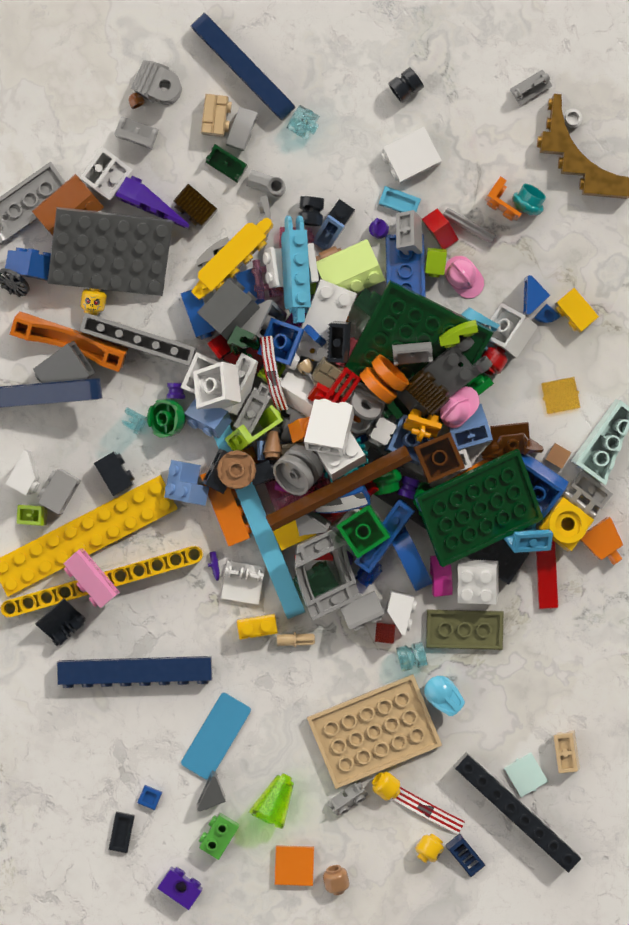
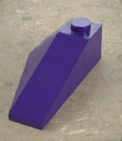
[115,176,190,230]

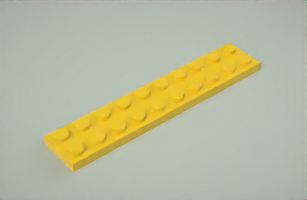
[0,475,178,597]

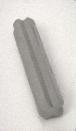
[443,208,496,243]

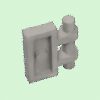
[562,471,613,519]

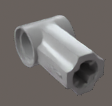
[247,170,286,197]

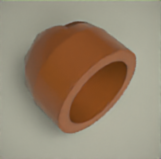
[129,93,145,109]

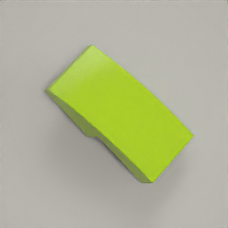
[439,320,478,348]

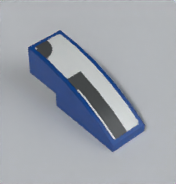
[315,485,371,513]

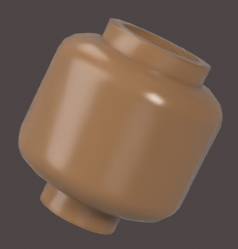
[323,865,350,895]

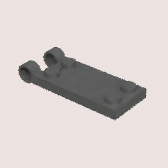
[396,337,493,418]

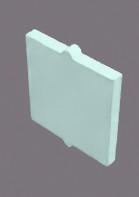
[504,752,548,797]

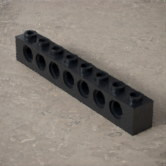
[454,752,581,873]

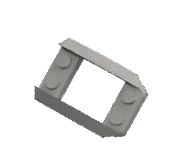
[295,530,362,621]

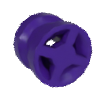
[166,383,185,399]

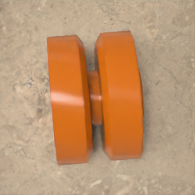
[360,354,409,404]

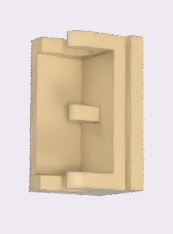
[553,730,580,773]

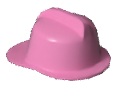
[444,256,484,298]
[440,386,480,428]

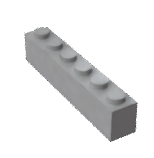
[79,313,197,367]

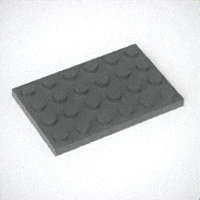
[47,207,173,296]

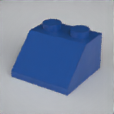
[257,318,305,366]

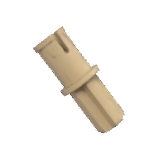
[277,632,315,647]

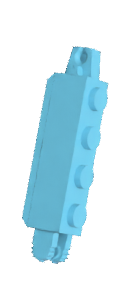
[281,216,311,323]

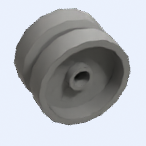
[273,445,323,495]

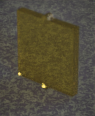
[541,377,581,414]

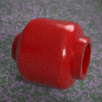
[482,346,508,376]

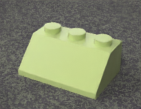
[316,239,385,293]

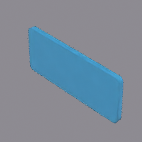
[181,693,251,780]

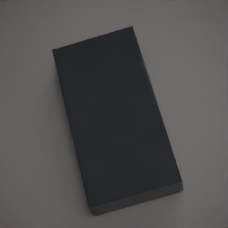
[108,811,135,853]

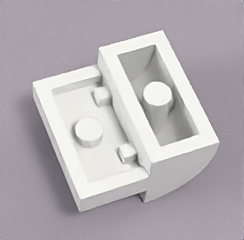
[80,147,133,201]

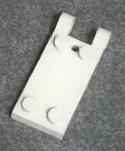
[285,279,357,370]

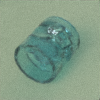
[396,641,428,672]

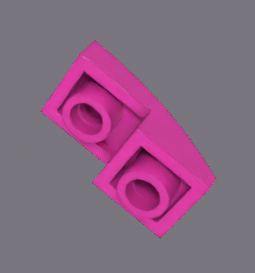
[430,555,453,597]

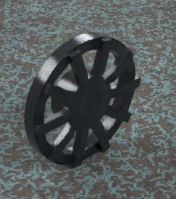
[0,268,30,297]

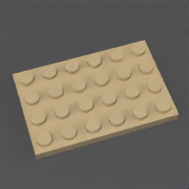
[307,674,442,789]

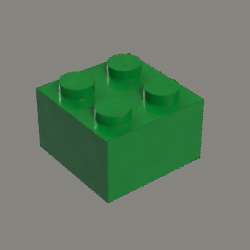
[336,504,391,559]

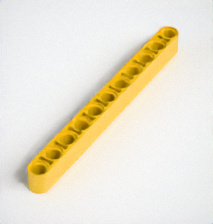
[1,545,203,617]

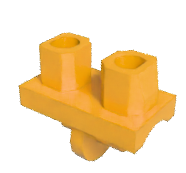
[403,409,442,442]

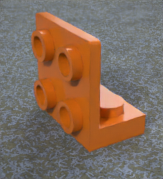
[485,176,522,221]

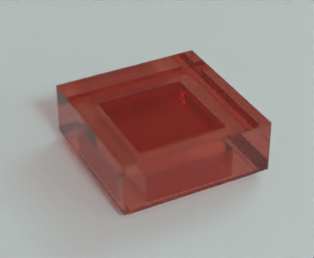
[375,622,396,644]

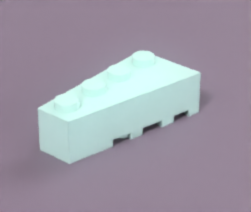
[571,399,629,485]

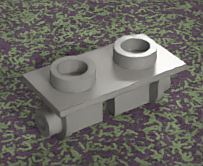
[510,69,552,106]
[328,782,368,816]

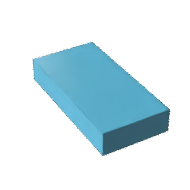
[378,186,421,213]

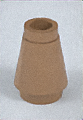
[263,431,282,460]

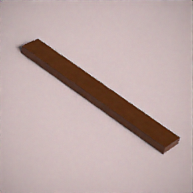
[266,445,412,531]

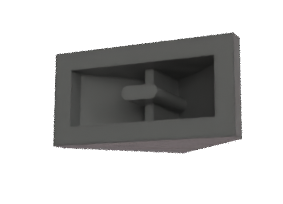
[197,770,226,811]

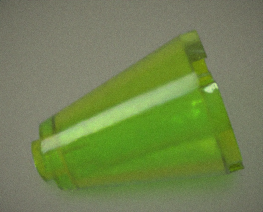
[248,773,294,829]

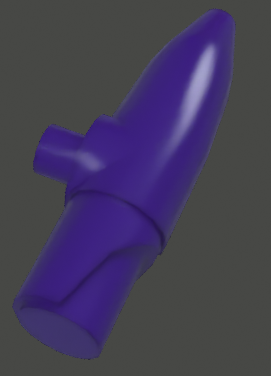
[207,551,220,581]

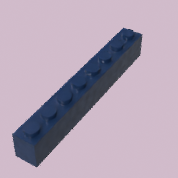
[57,656,213,688]

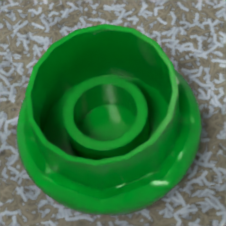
[373,469,402,495]

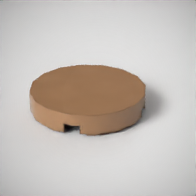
[217,450,256,489]

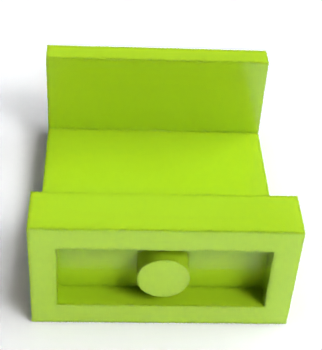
[225,405,283,451]

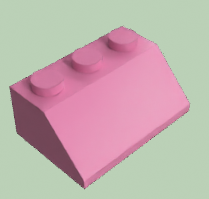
[63,548,120,608]

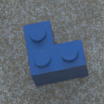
[5,247,51,281]

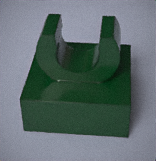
[382,399,403,419]

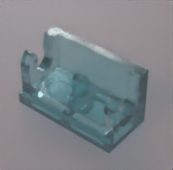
[122,407,147,435]

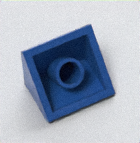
[523,275,550,316]

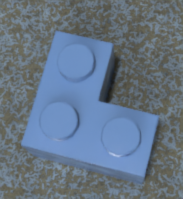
[164,460,209,506]

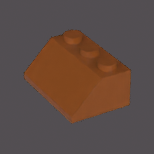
[32,174,104,236]

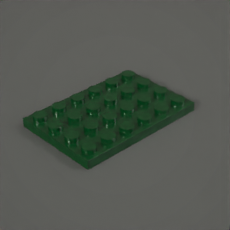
[414,449,544,567]

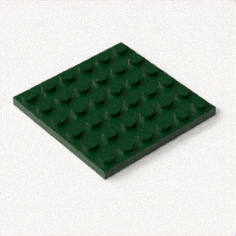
[343,280,494,431]

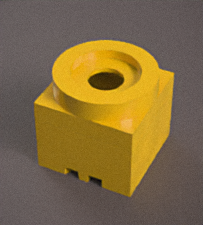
[537,497,594,551]

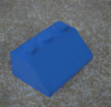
[521,454,569,518]

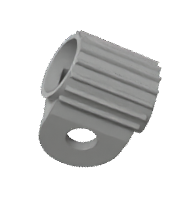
[131,60,182,105]
[345,382,386,433]

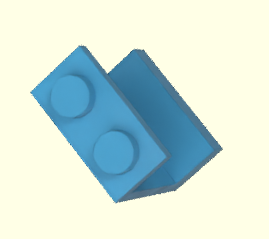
[504,523,553,553]

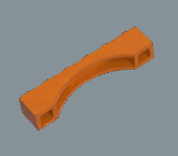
[9,311,129,372]

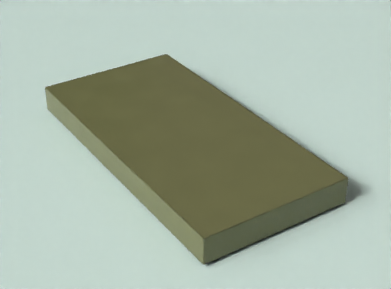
[426,609,504,650]

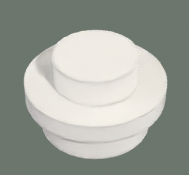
[563,109,582,128]

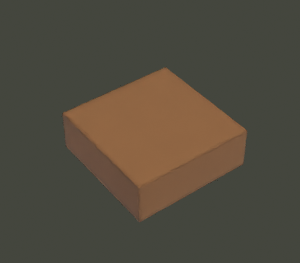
[545,443,572,469]

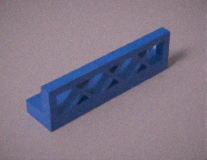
[354,500,415,573]

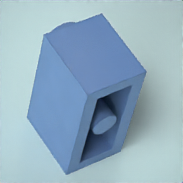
[185,398,232,438]

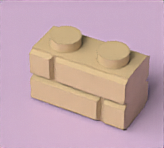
[201,94,232,137]

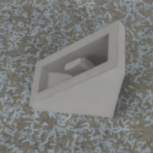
[296,511,331,536]

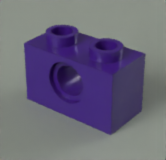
[157,866,203,910]

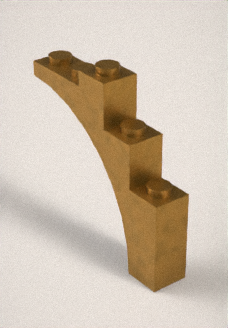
[537,94,629,199]

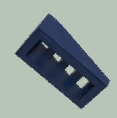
[445,834,485,877]

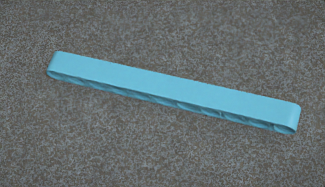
[214,424,306,619]

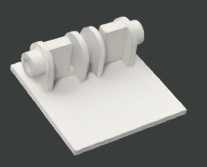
[221,561,265,605]

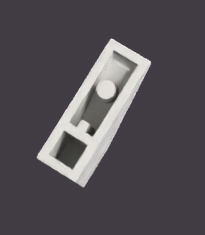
[223,353,258,416]

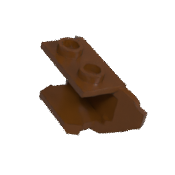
[481,422,544,459]

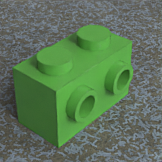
[199,813,239,860]

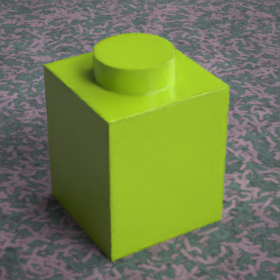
[425,247,447,278]

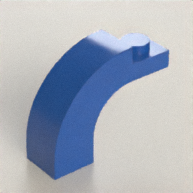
[392,526,433,591]

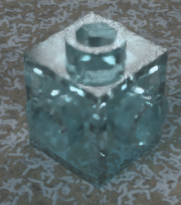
[287,105,320,139]

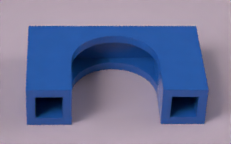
[180,268,265,340]

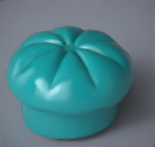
[512,183,546,215]

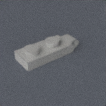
[234,382,271,434]

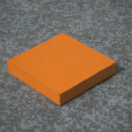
[275,845,314,886]

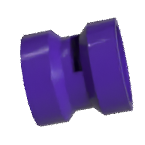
[397,476,421,499]

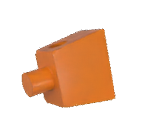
[580,517,623,565]

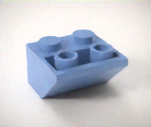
[448,404,493,450]

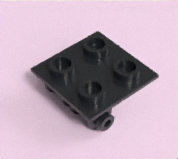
[35,598,86,646]

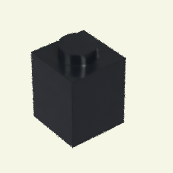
[328,199,355,226]

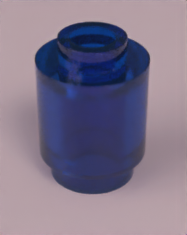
[355,562,382,587]

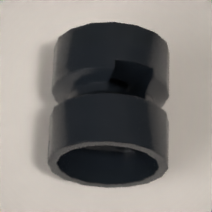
[388,67,424,103]
[298,196,324,226]

